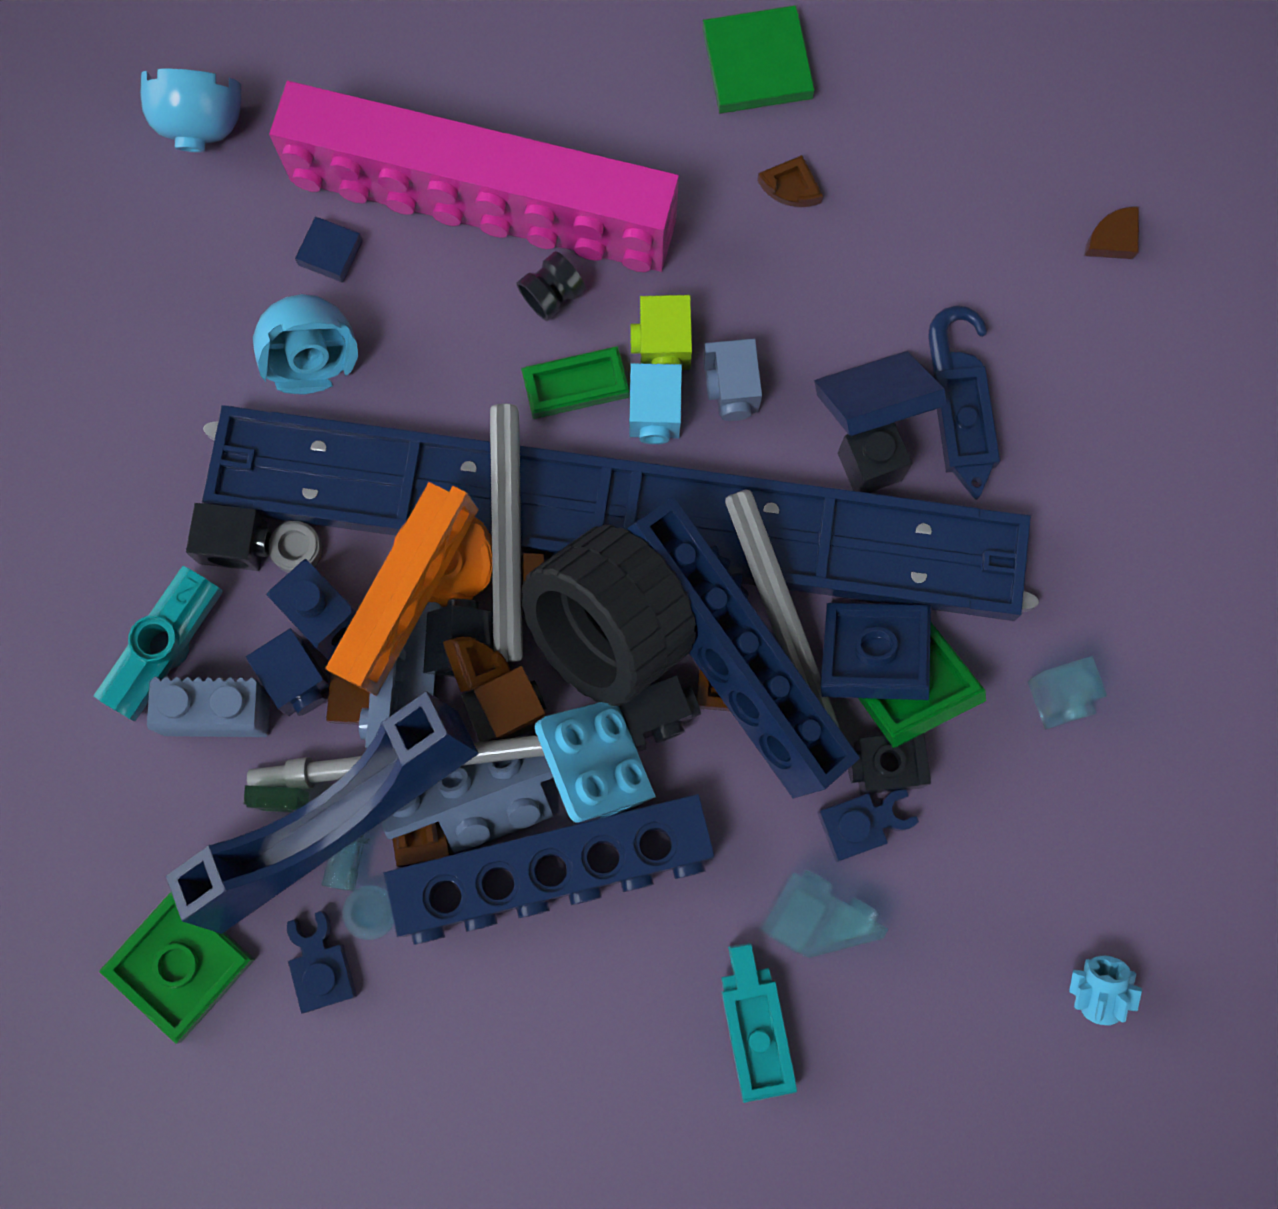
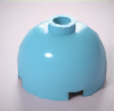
[140,68,241,152]
[253,294,358,395]

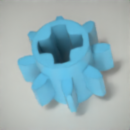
[1069,956,1142,1025]

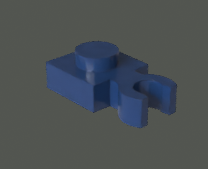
[818,790,919,862]
[287,911,357,1014]

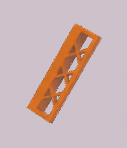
[325,482,478,696]

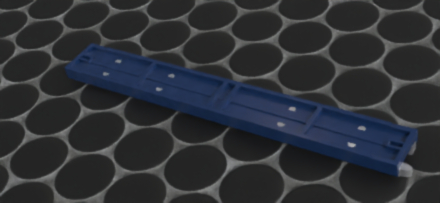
[202,405,1039,621]

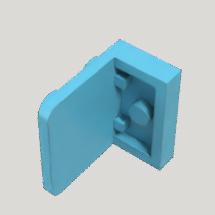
[535,702,656,823]

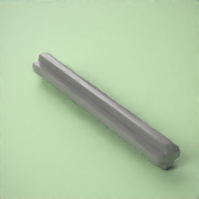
[490,403,523,662]
[725,490,839,728]

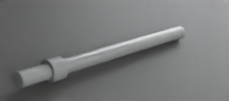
[247,735,545,791]

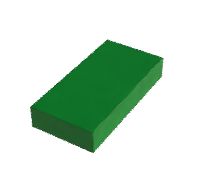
[521,346,629,420]

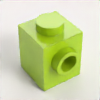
[630,295,692,370]

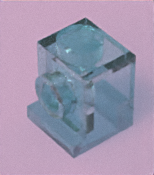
[1027,656,1107,730]

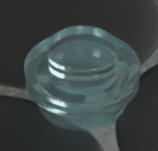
[343,886,394,940]

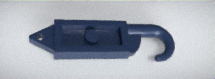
[928,305,1000,500]

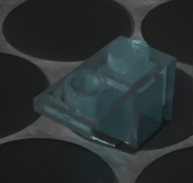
[758,870,888,958]

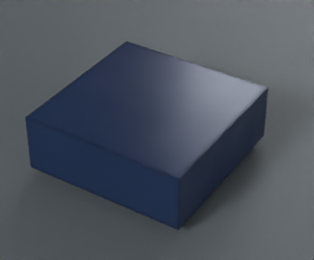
[295,216,363,283]

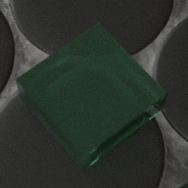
[243,785,309,813]

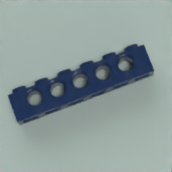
[626,496,860,798]
[383,794,715,945]

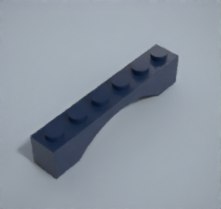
[166,691,479,934]

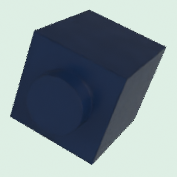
[245,628,330,716]

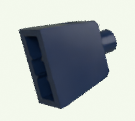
[266,559,356,661]

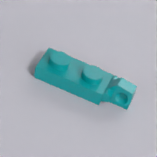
[721,943,797,1103]

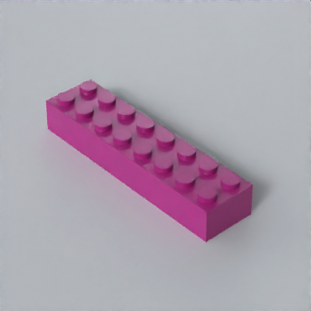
[269,80,679,272]

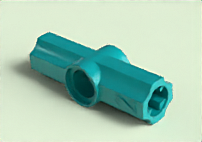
[94,566,223,721]

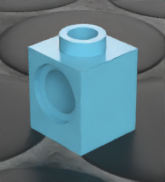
[629,363,682,444]

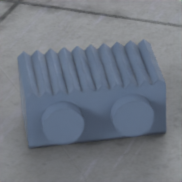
[147,676,270,737]

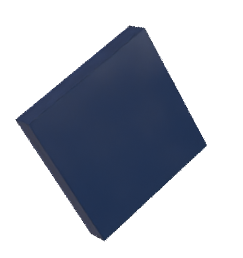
[814,351,947,436]
[821,603,931,700]

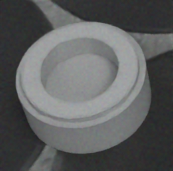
[268,521,323,573]

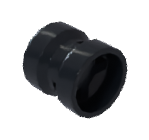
[516,251,586,321]

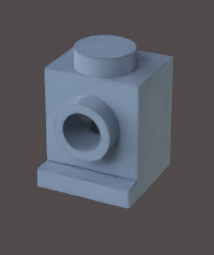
[703,339,762,421]

